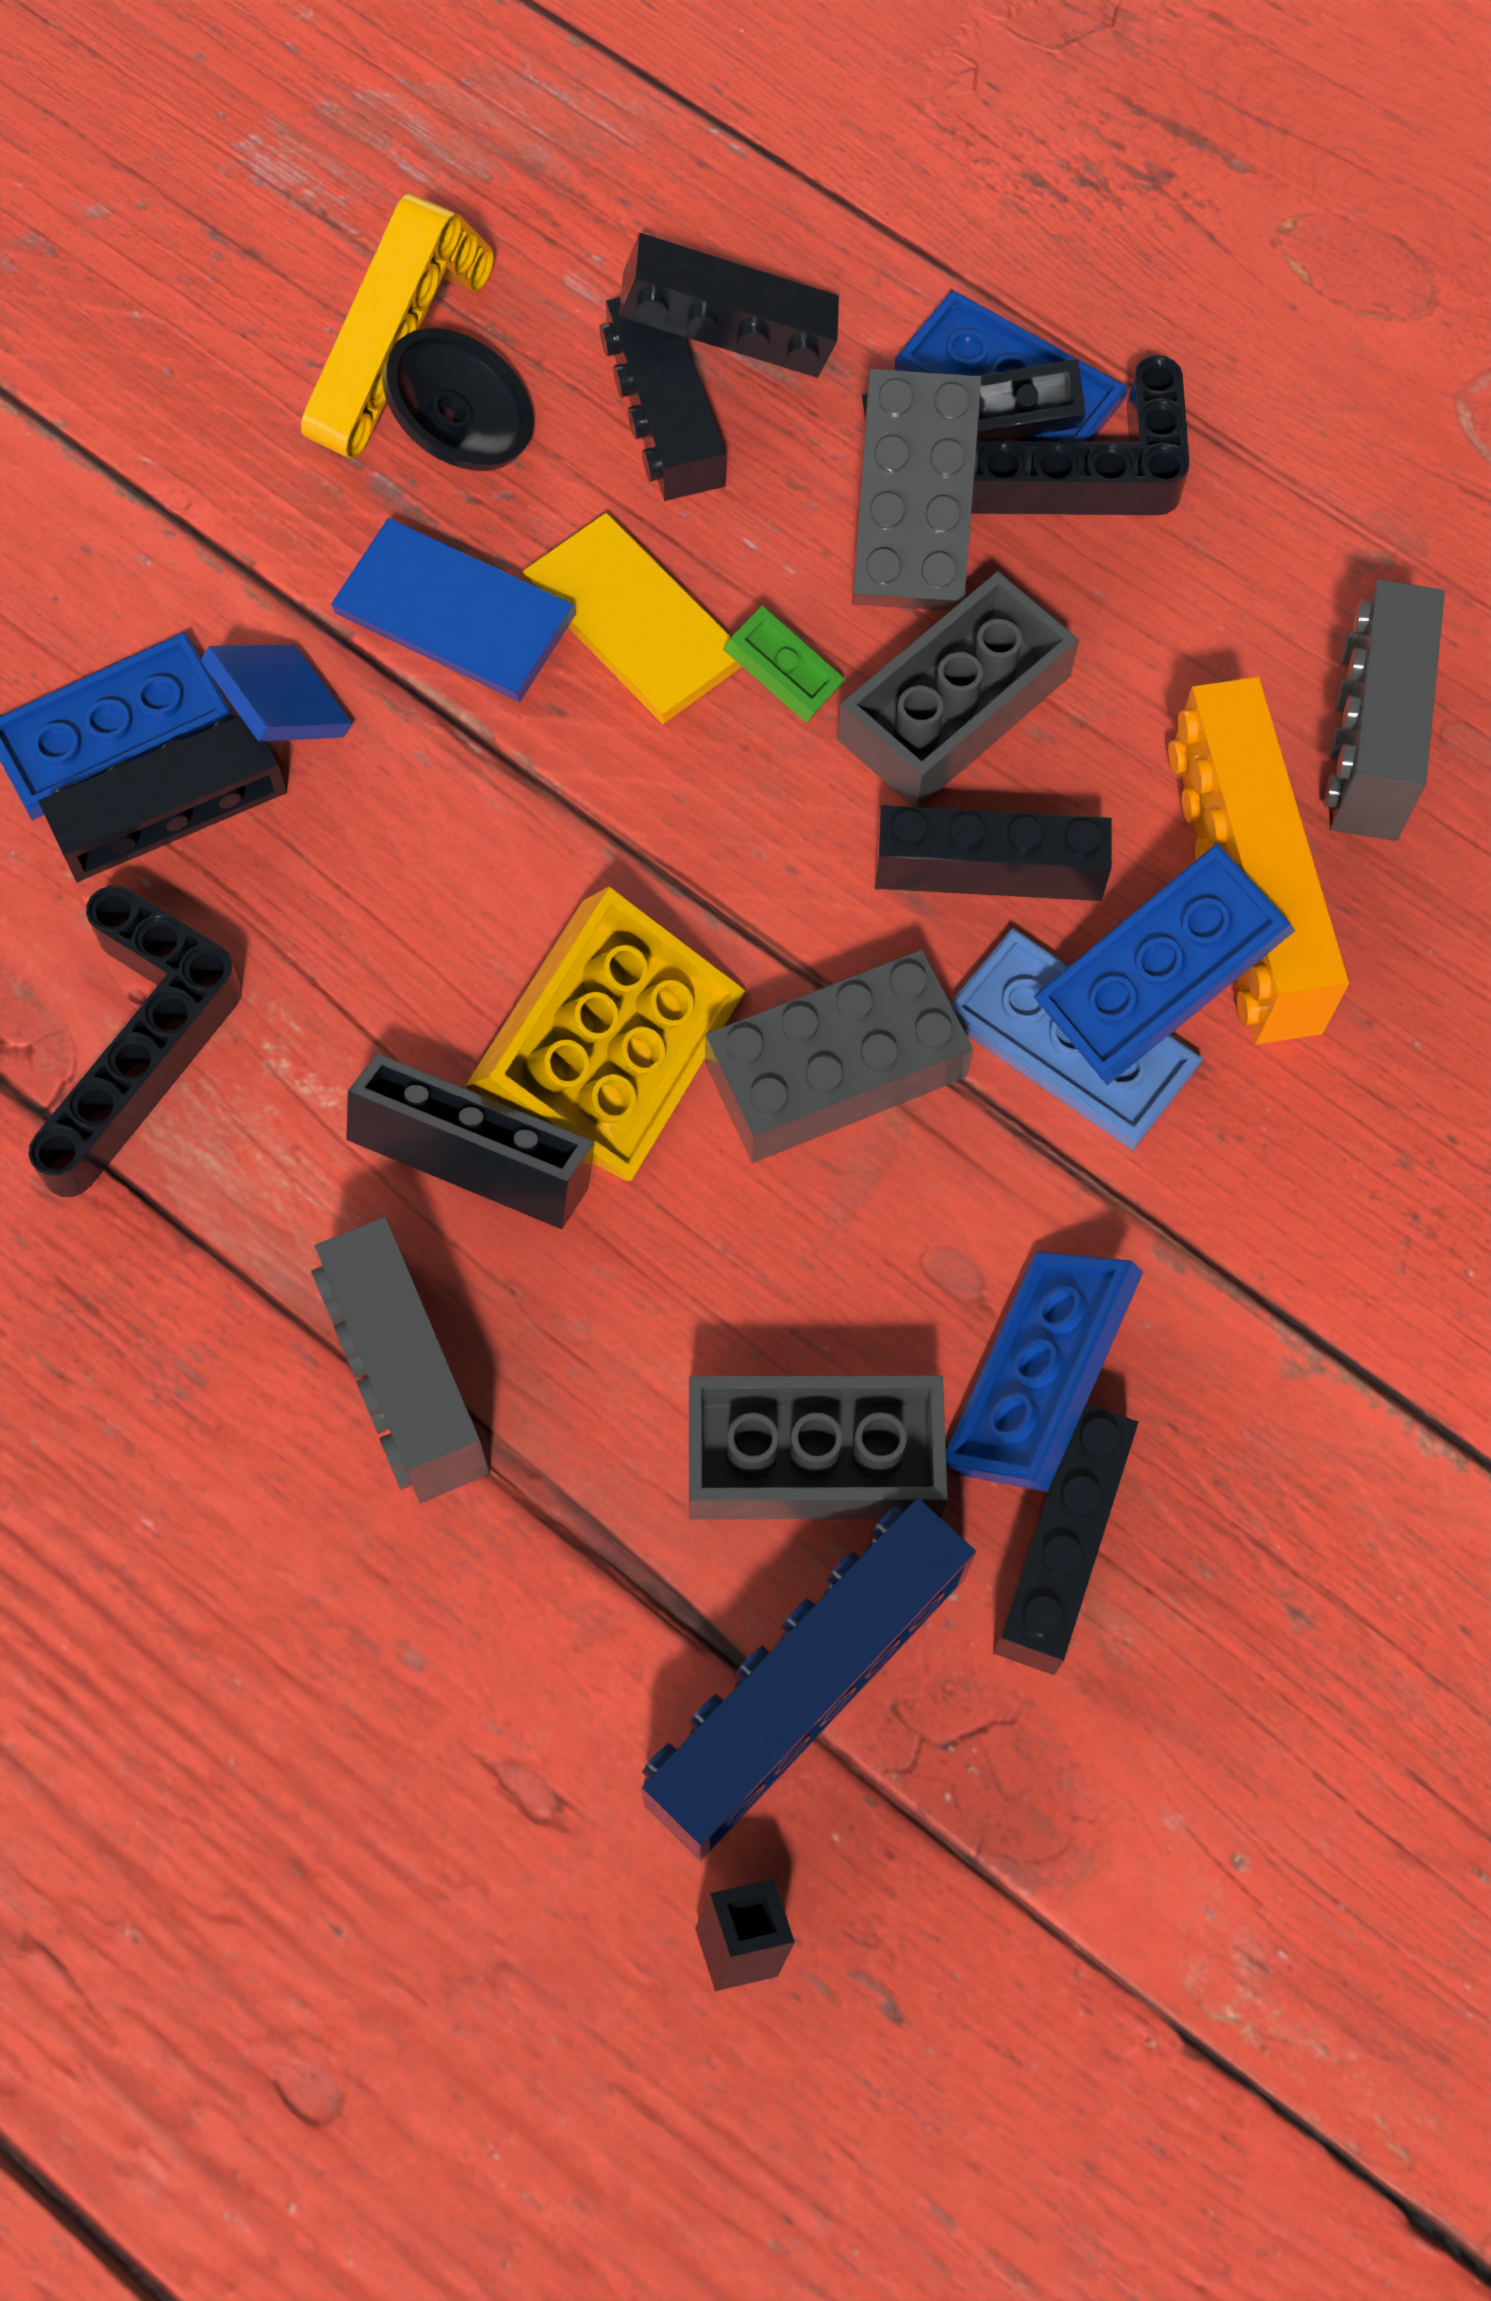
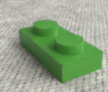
[723,605,845,723]

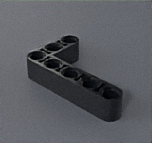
[971,355,1190,515]
[28,886,242,1197]

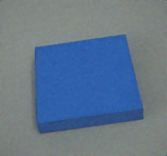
[201,645,353,742]

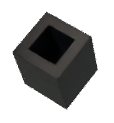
[695,1879,795,1991]

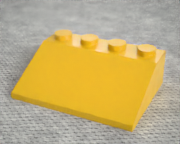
[465,887,745,1182]

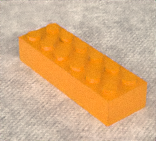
[1168,677,1349,1045]

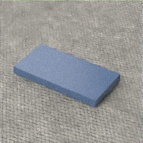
[950,928,1203,1151]

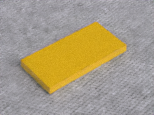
[522,513,742,725]

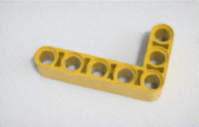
[301,193,494,459]

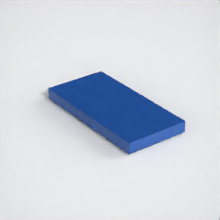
[894,290,1128,442]
[331,518,576,702]
[0,632,234,820]
[1033,843,1295,1086]
[946,1251,1143,1492]

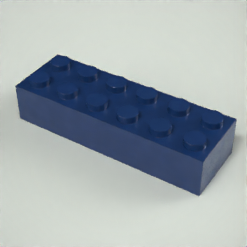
[641,1498,976,1862]

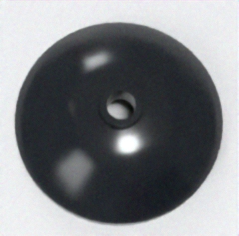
[382,328,534,471]

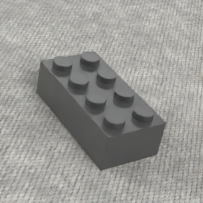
[852,369,981,611]
[837,571,1079,807]
[1324,579,1445,841]
[705,950,973,1163]
[311,1216,490,1503]
[689,1376,948,1520]

